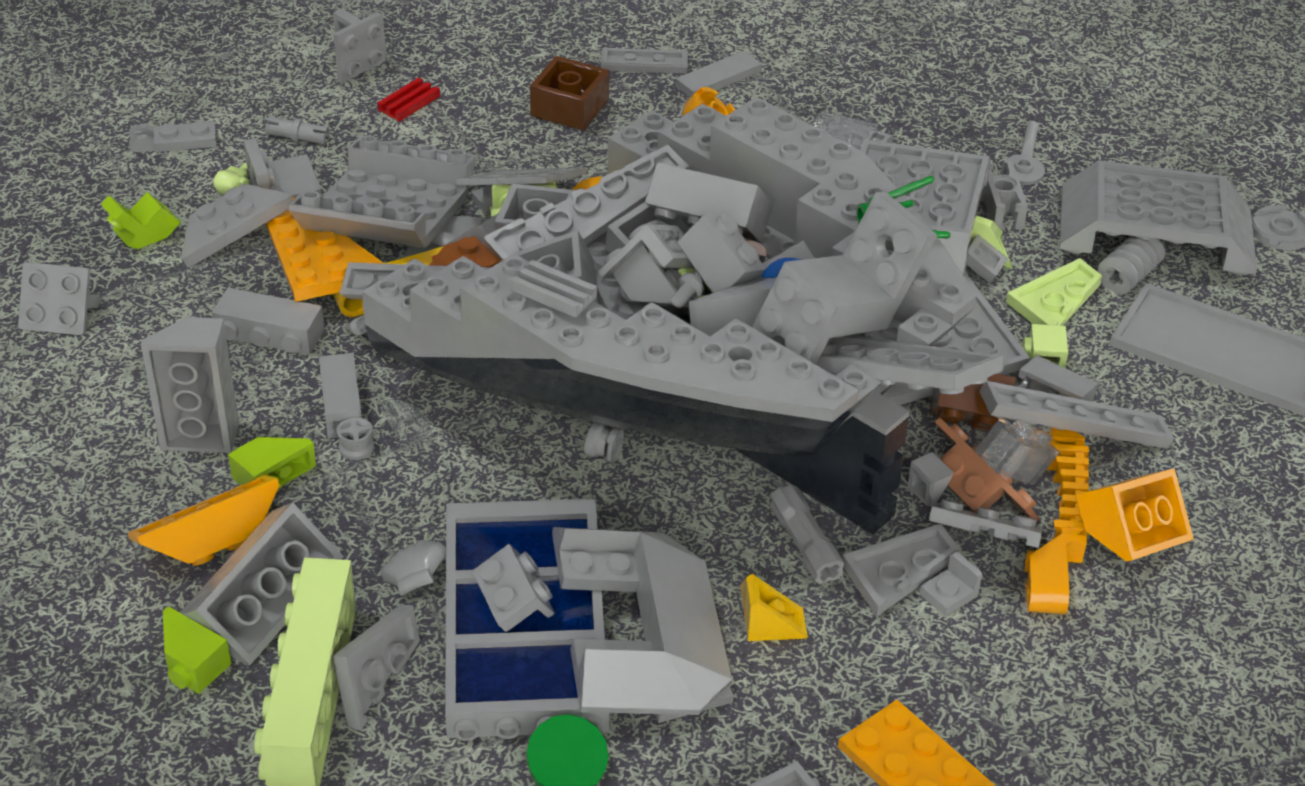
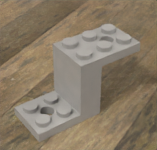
[752,191,938,365]

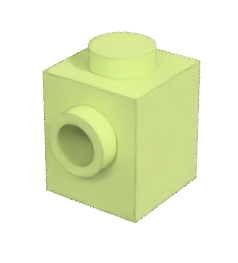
[1022,324,1068,368]

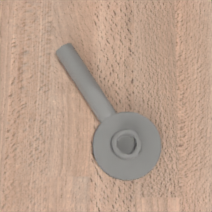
[1002,121,1045,185]

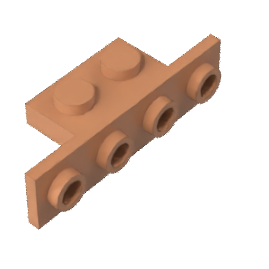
[935,418,1040,522]

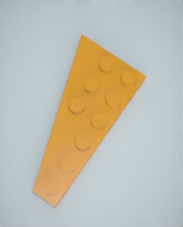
[265,197,385,302]

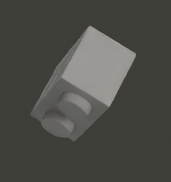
[677,212,766,293]

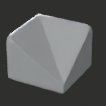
[907,452,953,507]

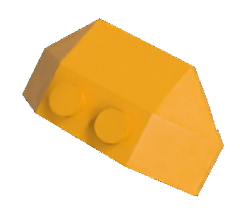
[127,475,279,566]

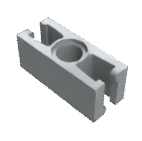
[982,159,1028,230]
[319,353,362,439]

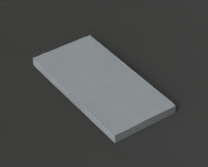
[1109,283,1305,416]

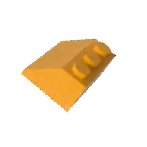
[1076,468,1194,561]

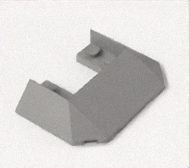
[552,527,732,715]

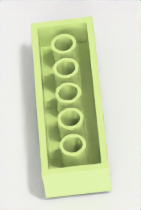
[254,558,356,786]

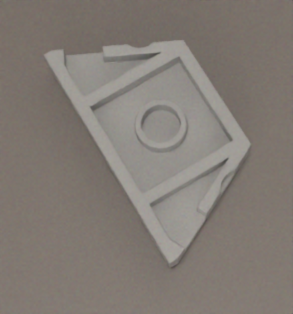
[181,184,293,267]

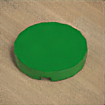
[525,714,609,786]

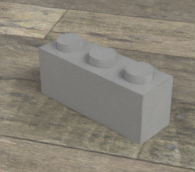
[211,288,325,355]

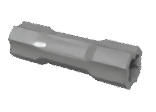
[770,484,845,584]

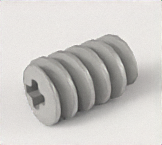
[1098,235,1165,295]

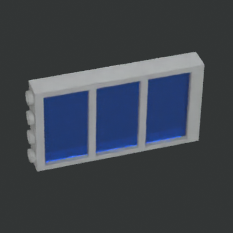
[445,499,610,741]

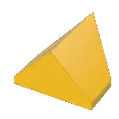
[740,574,808,641]

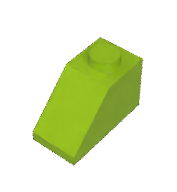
[228,437,316,488]
[163,606,231,694]

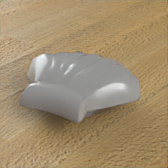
[381,540,446,596]

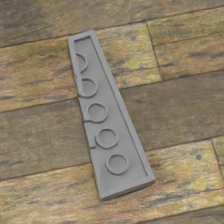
[483,145,689,261]

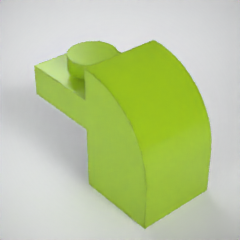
[101,192,181,249]

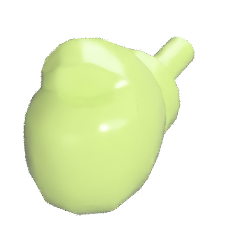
[213,163,251,196]

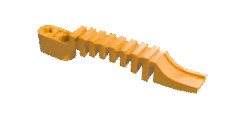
[1025,396,1089,615]

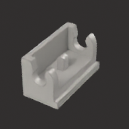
[1017,356,1098,402]

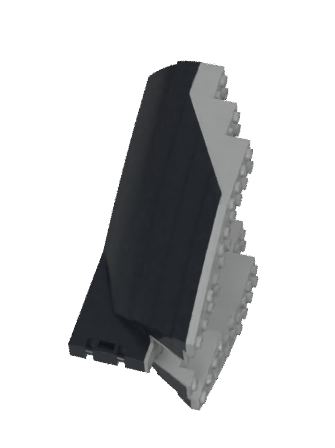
[362,97,977,535]

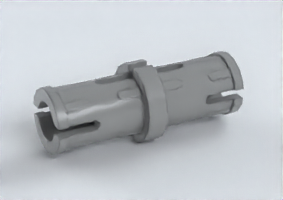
[265,116,330,145]

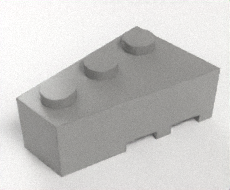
[645,162,773,243]

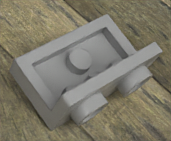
[472,544,555,632]

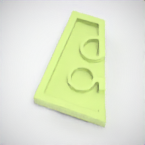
[1006,258,1102,326]

